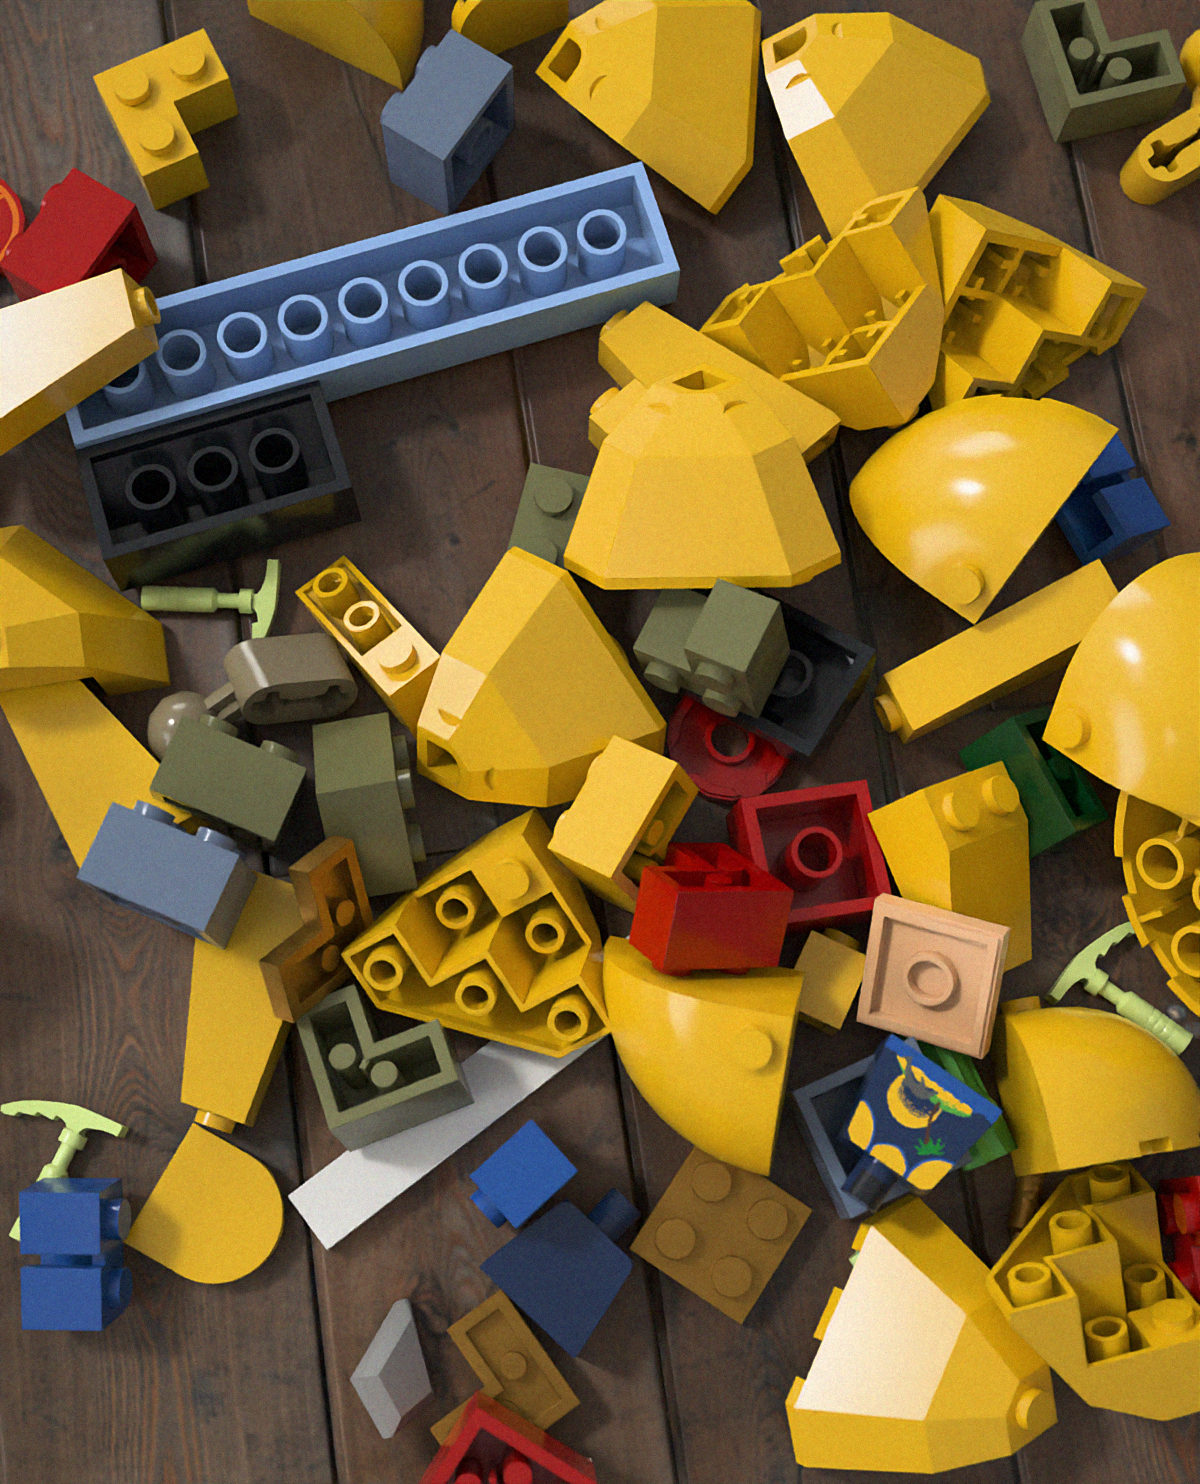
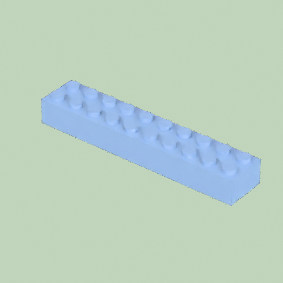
[65,161,680,450]

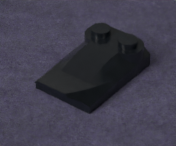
[679,588,877,765]

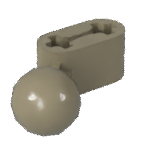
[147,633,358,762]

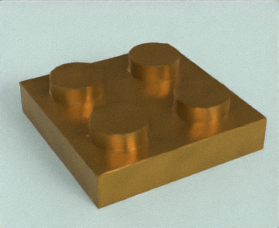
[628,1146,813,1325]

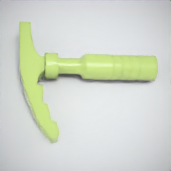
[141,559,282,639]
[1044,922,1193,1055]
[0,1100,129,1241]

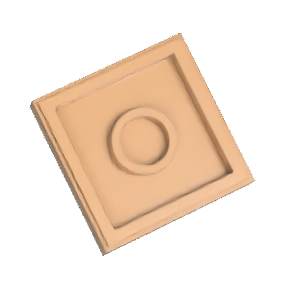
[856,893,1011,1059]

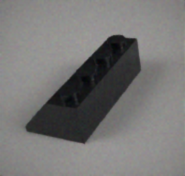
[74,380,362,592]

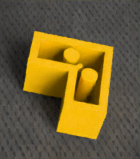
[92,28,239,211]
[547,735,700,914]

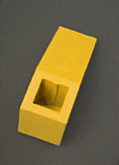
[295,555,441,740]

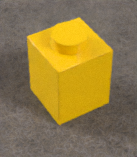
[791,928,866,1036]

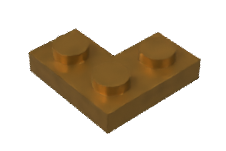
[258,835,374,1023]
[430,1289,581,1446]

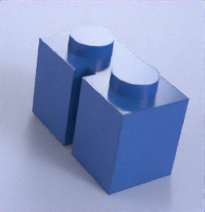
[1055,419,1171,566]
[469,1119,578,1230]
[19,1178,132,1331]

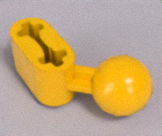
[1120,29,1200,205]

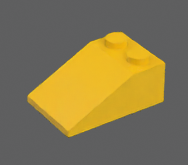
[867,761,1032,972]

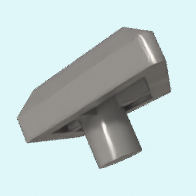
[350,1299,436,1439]

